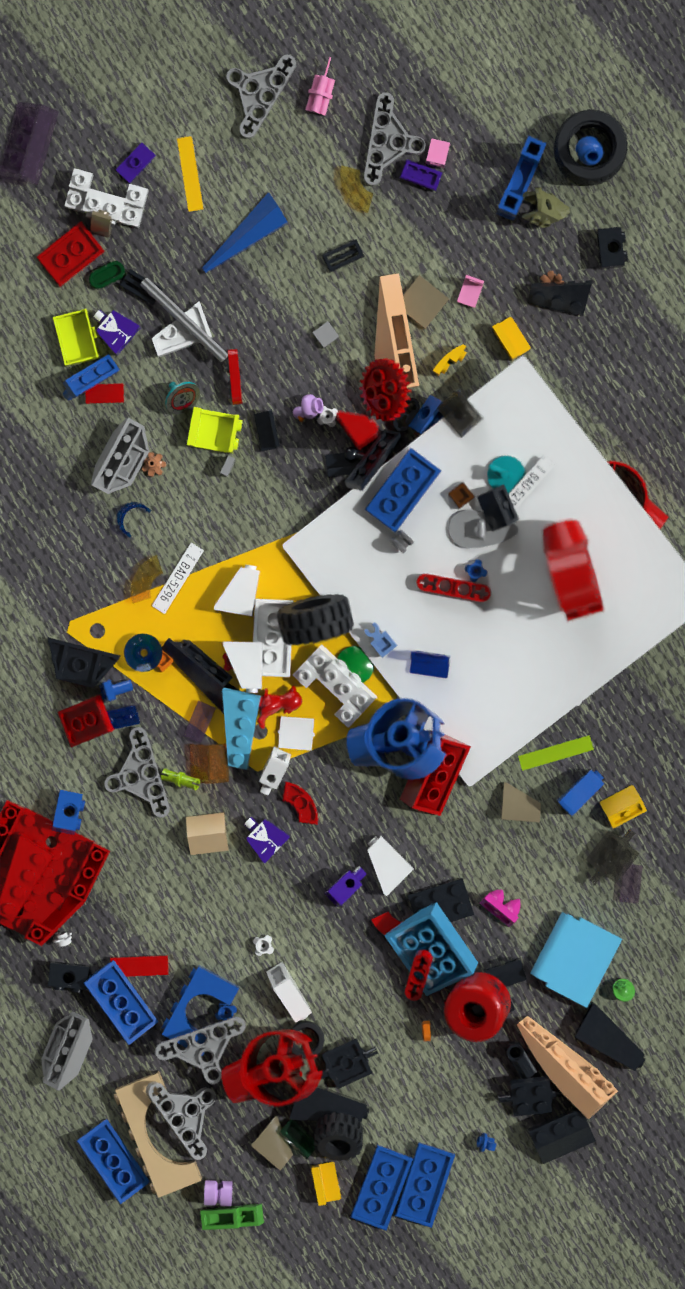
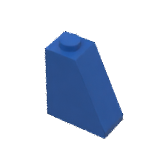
[556,769,604,816]

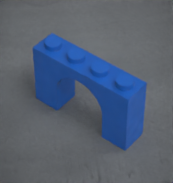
[496,136,546,221]
[161,965,240,1057]

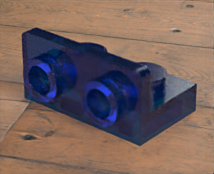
[107,705,140,729]

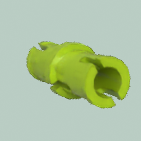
[161,769,200,791]

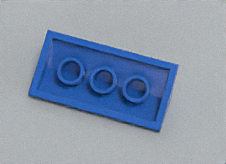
[83,960,158,1045]
[76,1119,150,1205]

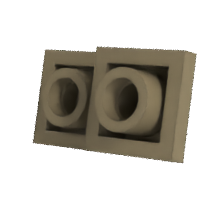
[91,210,113,237]

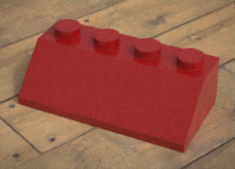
[336,411,379,451]
[400,730,471,816]

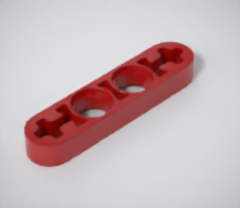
[417,573,491,602]

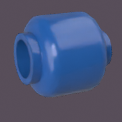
[575,136,603,165]

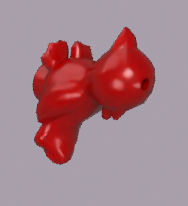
[257,685,302,730]

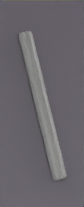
[140,278,228,362]

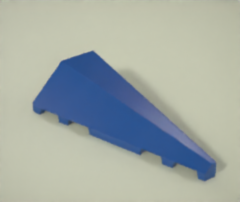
[203,193,288,273]

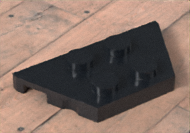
[48,638,121,688]

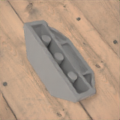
[91,417,149,494]
[41,1011,93,1090]

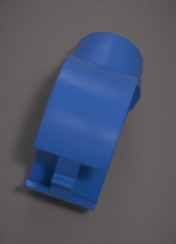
[347,698,446,779]

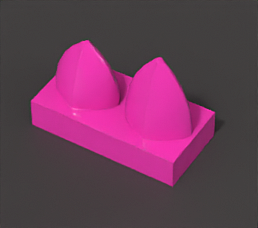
[480,889,521,927]

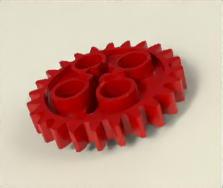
[359,358,411,421]

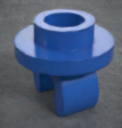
[476,1133,496,1152]

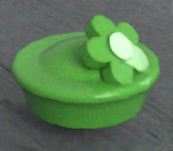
[612,979,635,1002]

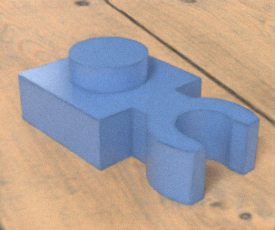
[364,622,398,658]

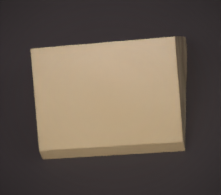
[186,812,229,855]

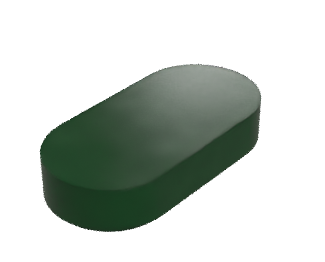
[89,261,125,290]

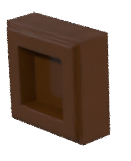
[448,482,475,509]

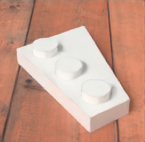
[152,302,212,357]

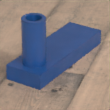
[63,354,120,400]
[99,679,133,703]

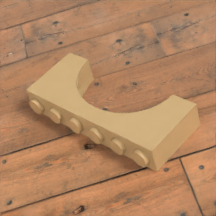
[114,1071,202,1198]

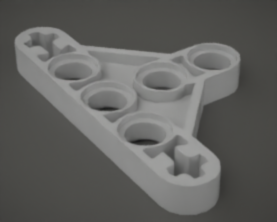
[226,55,296,139]
[364,93,425,186]
[104,727,170,818]
[155,1016,246,1084]
[146,1082,216,1160]

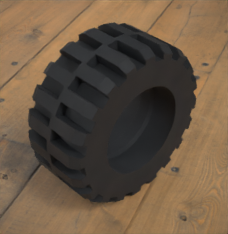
[277,594,354,646]

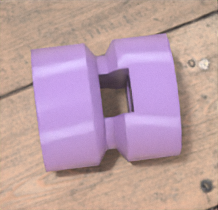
[204,1180,233,1206]

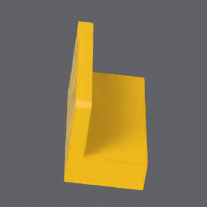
[492,317,531,360]
[600,785,647,829]
[311,1161,341,1206]

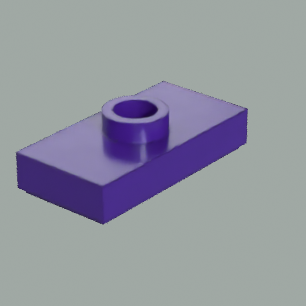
[116,143,156,184]
[400,160,442,191]

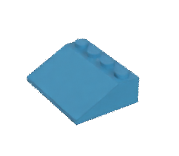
[385,902,478,996]

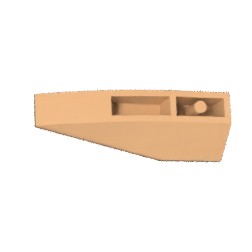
[374,273,419,389]
[517,1016,618,1119]

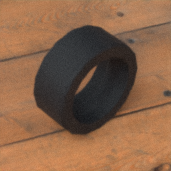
[292,1021,325,1059]

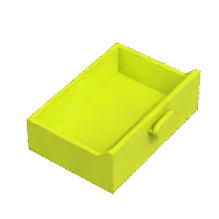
[53,308,99,367]

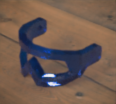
[117,502,152,538]

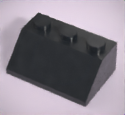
[528,1107,596,1164]

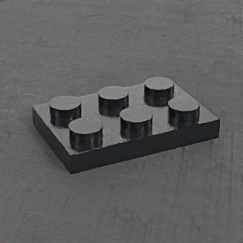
[408,878,474,922]

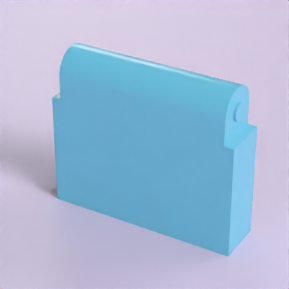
[530,912,622,1008]

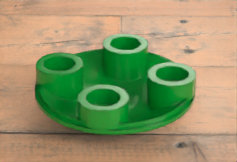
[337,646,374,683]

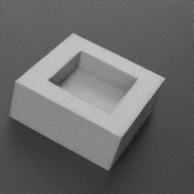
[312,321,339,348]
[220,455,236,477]

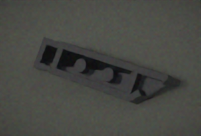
[162,638,240,714]

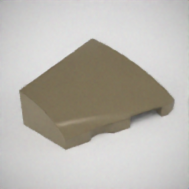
[501,782,541,823]
[251,1116,293,1170]

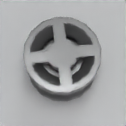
[390,529,414,554]

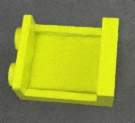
[187,407,243,454]

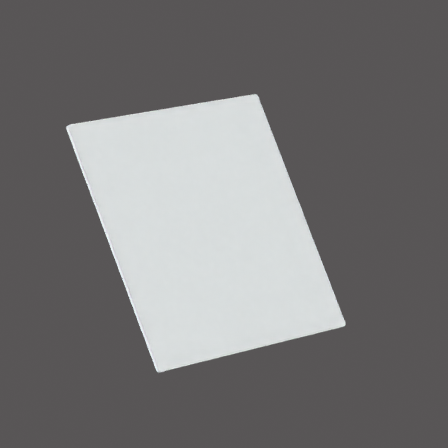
[283,356,685,786]

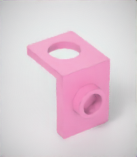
[426,139,450,168]
[457,275,484,308]

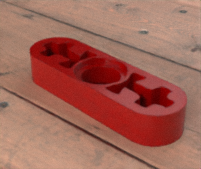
[228,349,242,405]
[405,950,433,1001]

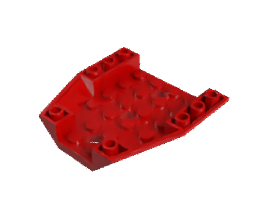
[0,800,110,946]

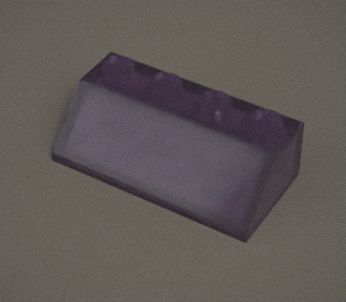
[0,102,59,185]

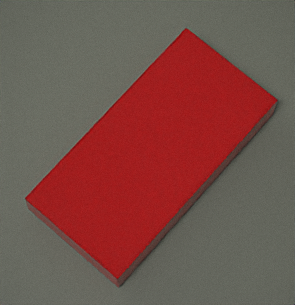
[85,383,124,404]

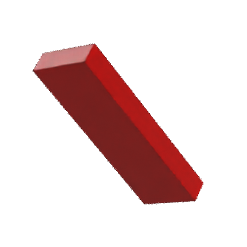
[110,955,169,977]

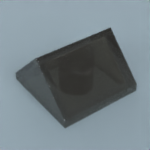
[437,389,485,438]

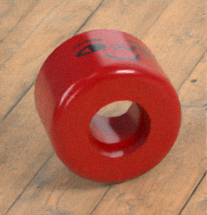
[444,972,511,1042]

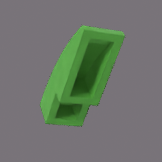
[200,1204,264,1230]

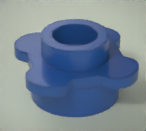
[465,559,488,582]
[215,1002,237,1021]

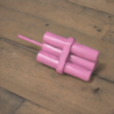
[305,57,335,116]

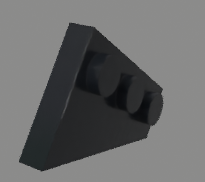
[527,280,592,316]

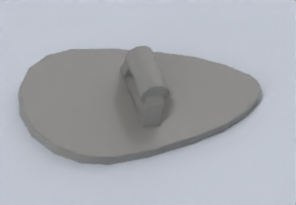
[449,510,518,548]

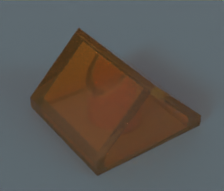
[190,744,229,784]

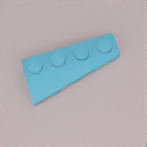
[222,688,261,770]

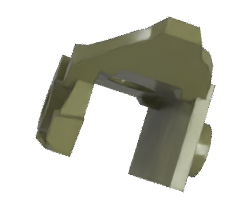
[522,187,570,228]

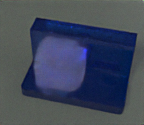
[410,650,451,678]

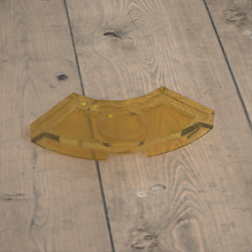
[340,165,373,213]
[131,555,163,604]

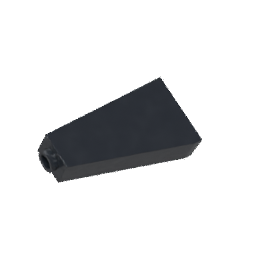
[574,1002,645,1071]
[289,1085,370,1122]

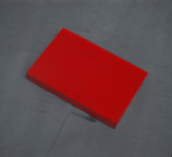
[36,222,105,287]
[58,695,114,748]

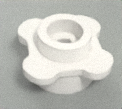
[317,406,338,427]
[53,931,72,947]
[253,935,274,956]

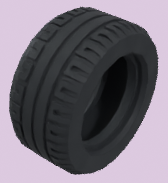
[554,109,628,186]

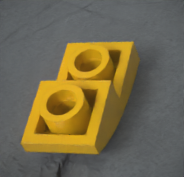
[433,344,467,376]

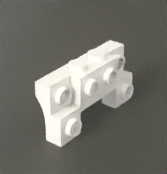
[65,168,149,228]
[293,644,377,728]

